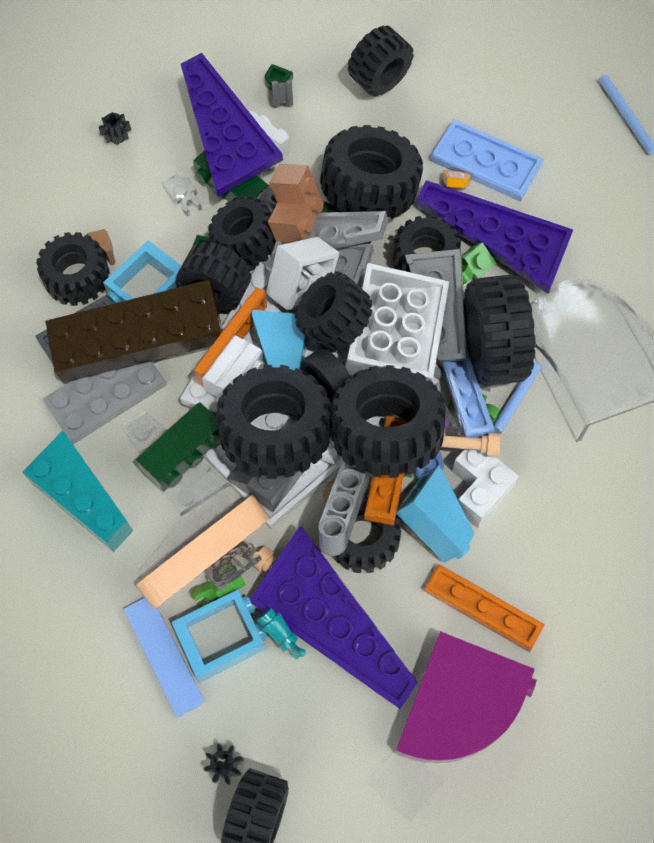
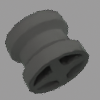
[272,80,293,106]

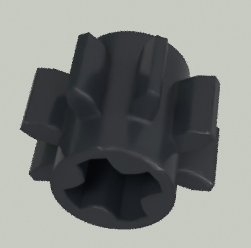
[99,112,132,145]
[203,744,244,785]

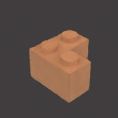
[268,164,323,242]

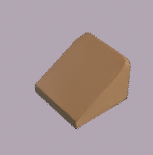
[87,229,116,265]

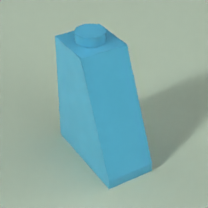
[252,310,308,370]
[396,466,475,563]

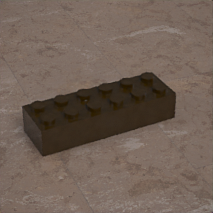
[45,280,223,383]

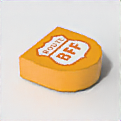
[442,170,471,188]

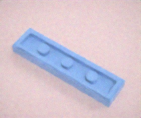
[440,353,495,438]
[124,598,206,718]

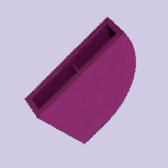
[395,631,537,763]

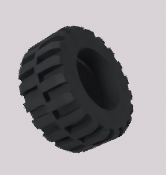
[320,125,423,219]
[464,274,536,386]
[216,365,331,479]
[330,365,446,478]

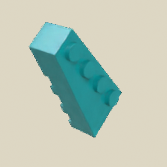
[22,430,133,553]

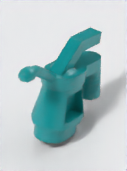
[257,608,306,659]

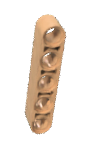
[136,495,271,610]

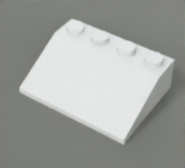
[345,263,449,381]

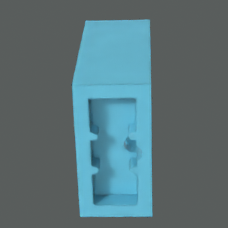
[103,240,181,304]
[171,590,268,683]

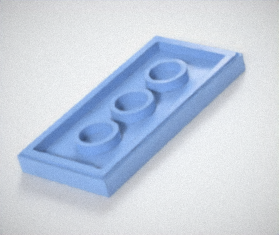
[430,119,544,202]

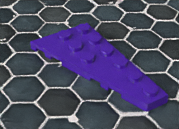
[181,53,283,197]
[416,180,573,294]
[250,526,418,709]

